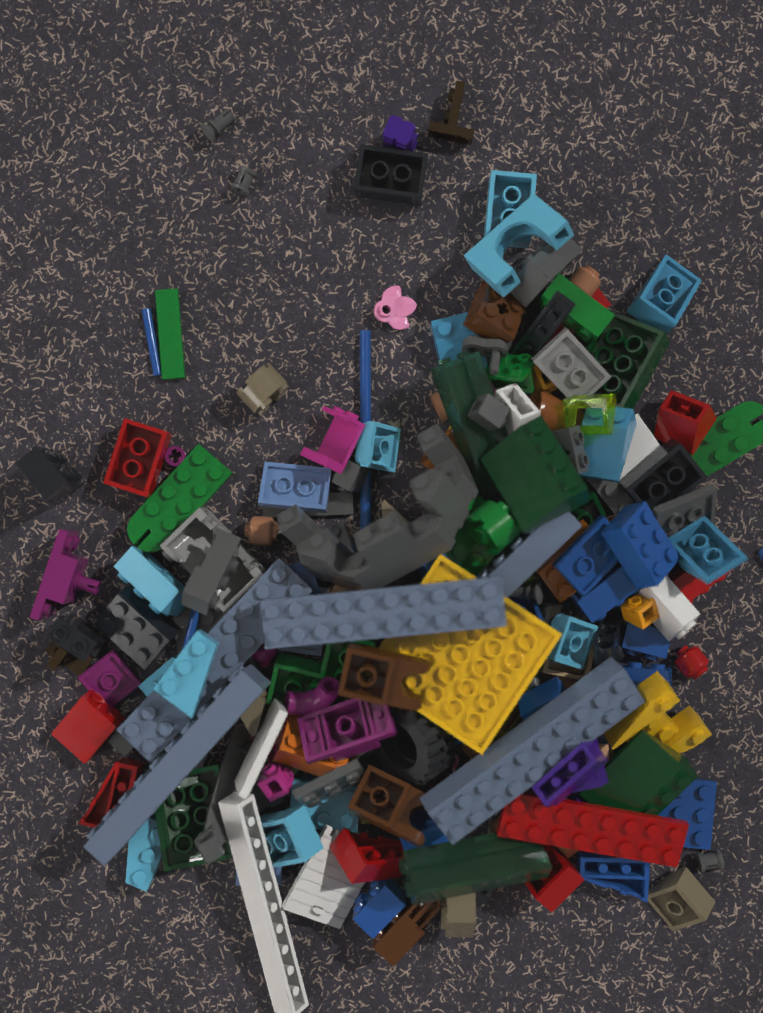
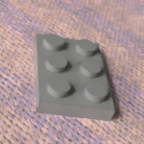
[531,327,611,408]

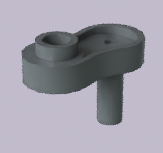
[462,335,508,375]

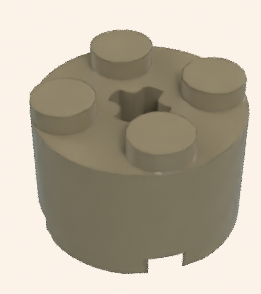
[236,363,289,416]

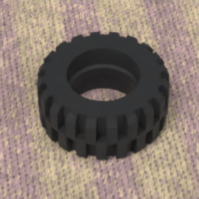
[373,705,456,786]

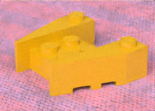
[603,671,712,754]

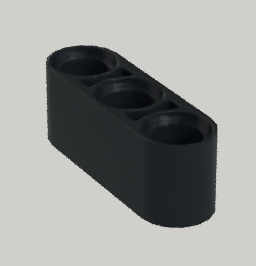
[594,610,622,666]

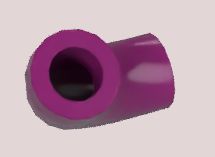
[284,677,340,715]

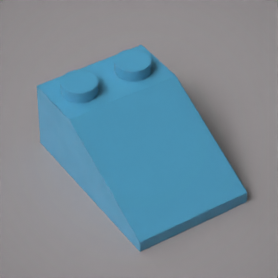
[626,254,702,334]
[430,312,488,390]
[579,403,637,483]
[669,515,748,585]

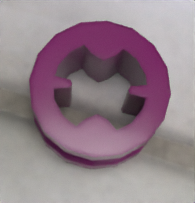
[165,446,186,467]

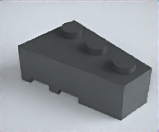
[181,527,241,616]

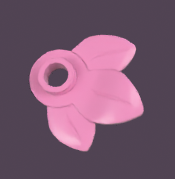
[374,286,417,330]

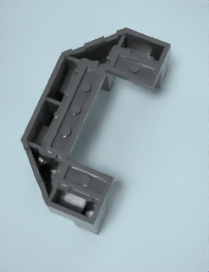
[277,424,479,590]

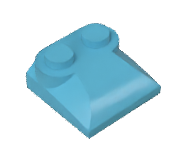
[354,421,401,473]
[547,614,598,670]

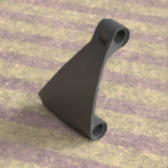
[194,727,287,863]

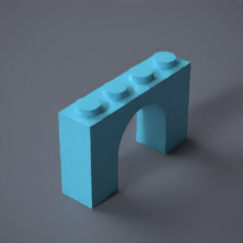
[464,194,574,298]

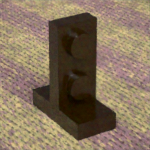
[428,80,474,145]
[44,640,95,676]

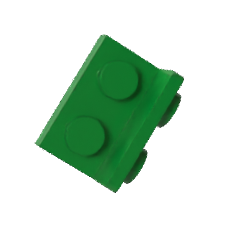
[480,353,536,393]

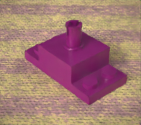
[29,529,101,620]
[297,698,397,764]

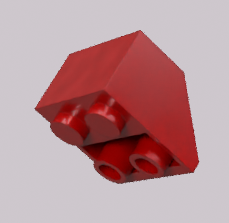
[654,390,717,456]

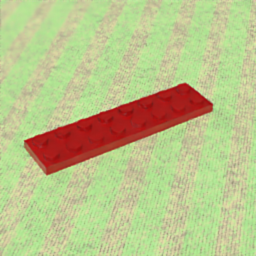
[496,792,689,868]

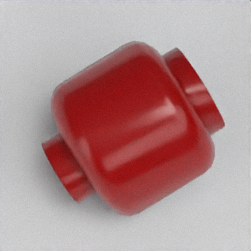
[674,645,709,680]

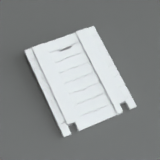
[281,824,365,929]

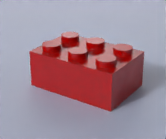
[103,418,172,498]

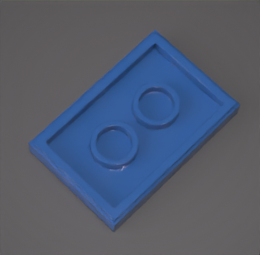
[551,515,619,597]

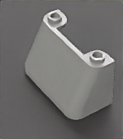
[160,507,267,613]

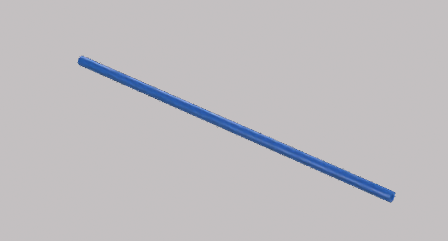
[360,330,371,530]

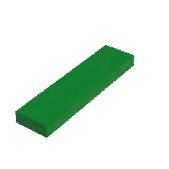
[155,288,186,380]

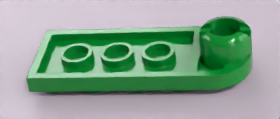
[690,401,763,476]
[127,443,233,553]

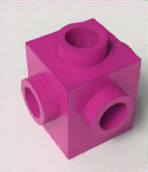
[258,762,294,802]

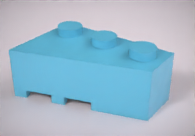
[153,629,220,718]
[125,812,162,892]

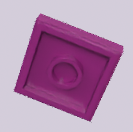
[77,648,143,707]

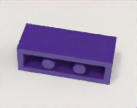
[532,741,608,807]

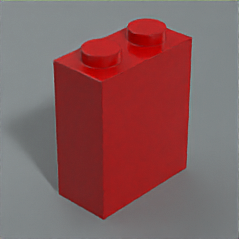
[51,689,125,764]

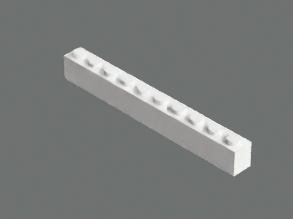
[218,792,309,1013]

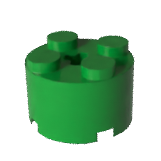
[465,500,522,555]

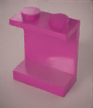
[300,406,365,474]

